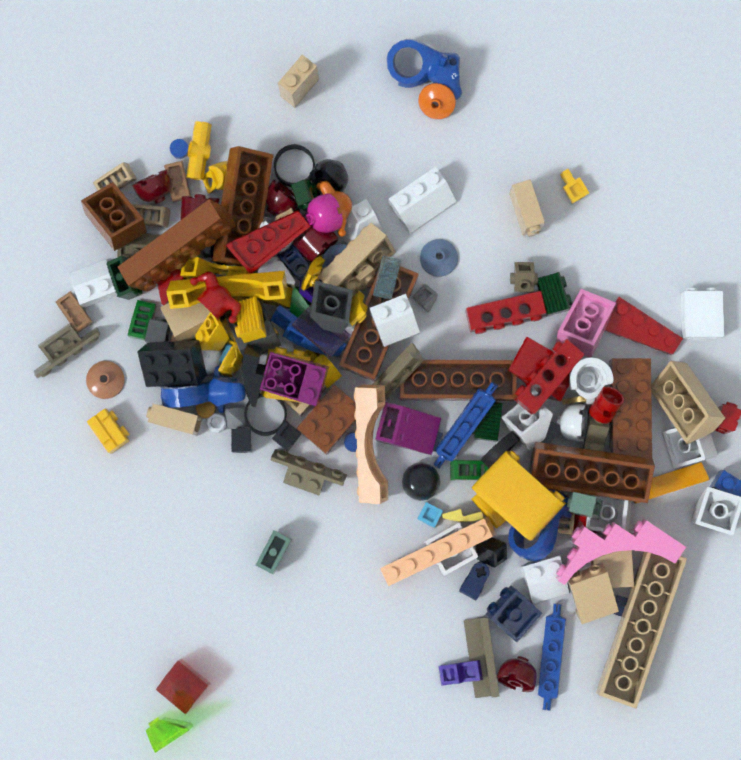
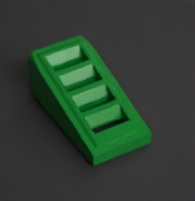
[127,300,156,341]
[450,460,489,480]

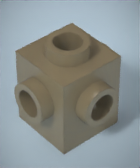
[510,262,538,293]

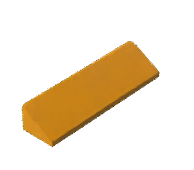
[633,462,710,504]

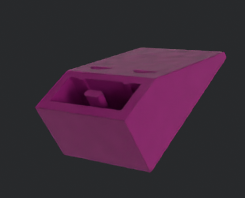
[260,352,329,406]
[375,402,441,455]

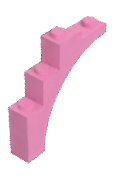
[556,518,686,585]

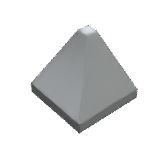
[412,284,438,312]
[225,408,247,429]

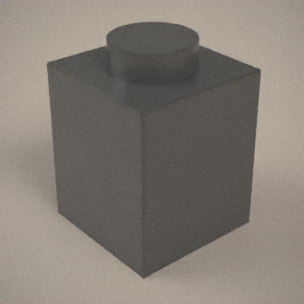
[145,317,170,343]

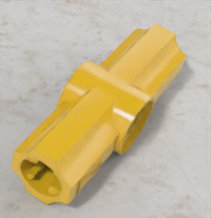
[186,121,212,181]

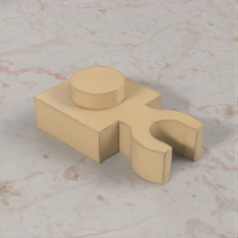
[346,265,376,297]

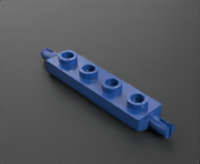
[433,381,498,469]
[538,603,566,711]

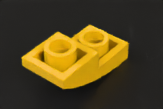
[301,256,325,290]
[349,291,368,326]

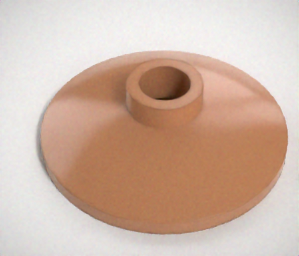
[86,361,125,399]

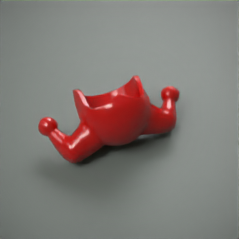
[190,272,242,324]

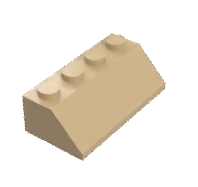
[318,223,396,289]
[651,361,725,444]

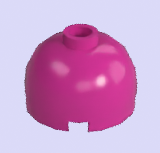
[306,193,343,233]

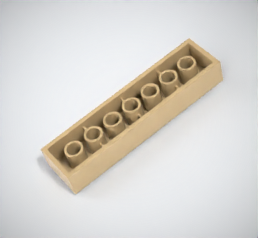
[596,551,687,709]

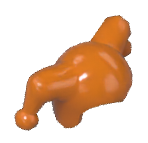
[317,181,352,237]

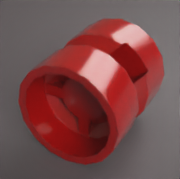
[589,387,624,424]

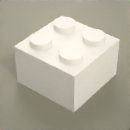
[424,523,478,576]

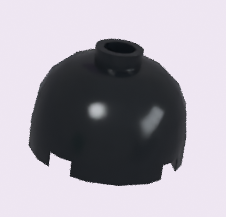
[310,159,348,192]
[402,462,440,501]

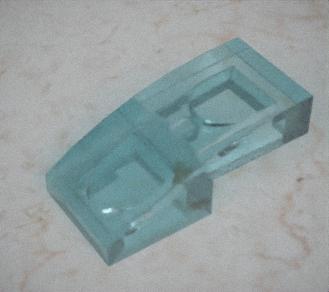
[373,256,402,300]

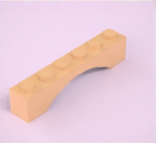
[354,384,388,504]
[380,517,496,586]

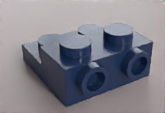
[485,586,542,642]

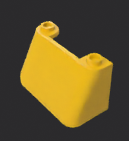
[472,450,566,541]

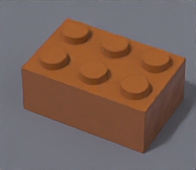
[81,182,147,251]
[297,385,356,455]

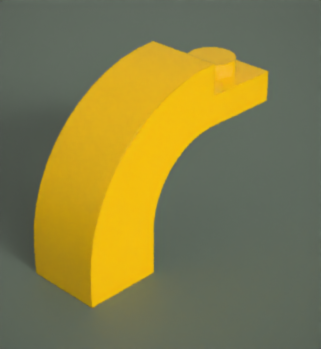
[180,257,249,279]

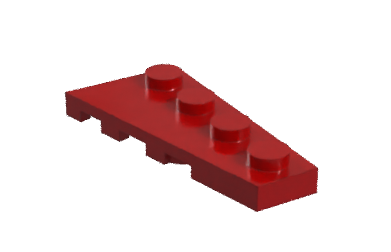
[226,210,310,274]
[605,297,683,355]

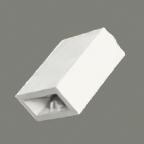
[681,288,724,339]

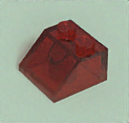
[156,659,211,715]

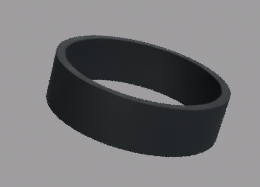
[273,144,315,187]
[244,394,287,436]
[481,431,520,468]

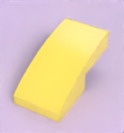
[441,509,484,522]

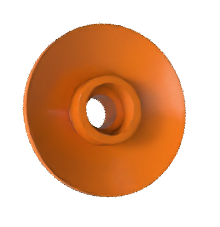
[418,83,456,119]

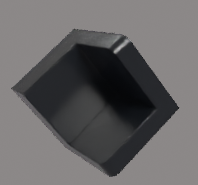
[272,421,301,452]
[231,428,252,453]
[476,537,507,568]

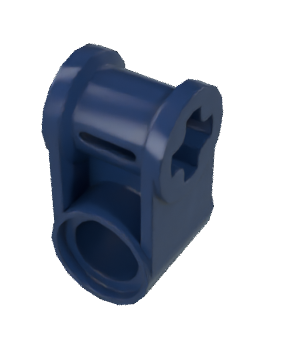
[277,244,309,281]
[459,562,490,601]

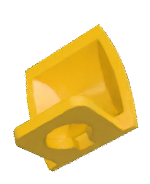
[203,161,228,194]
[218,339,243,377]

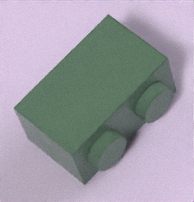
[567,492,603,520]
[256,530,292,574]

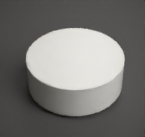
[207,413,227,433]

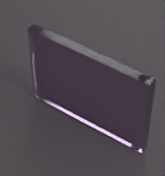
[292,304,351,358]

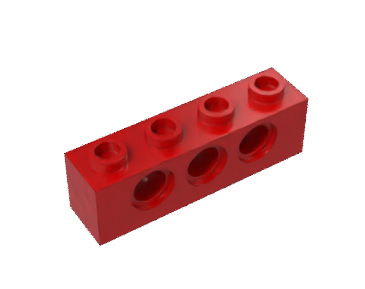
[465,291,546,335]
[513,339,585,415]

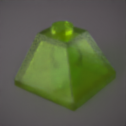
[145,717,193,753]

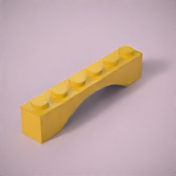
[166,271,288,309]

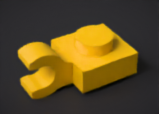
[560,169,589,204]

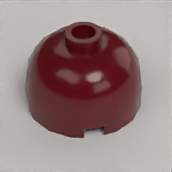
[132,170,171,204]
[266,180,298,216]
[497,656,537,692]

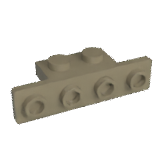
[34,323,100,378]
[270,449,347,496]

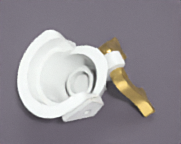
[562,358,613,405]

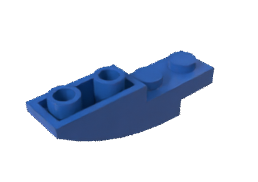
[271,305,347,357]

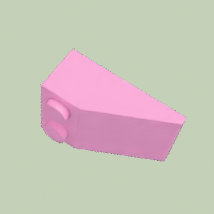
[556,289,616,358]

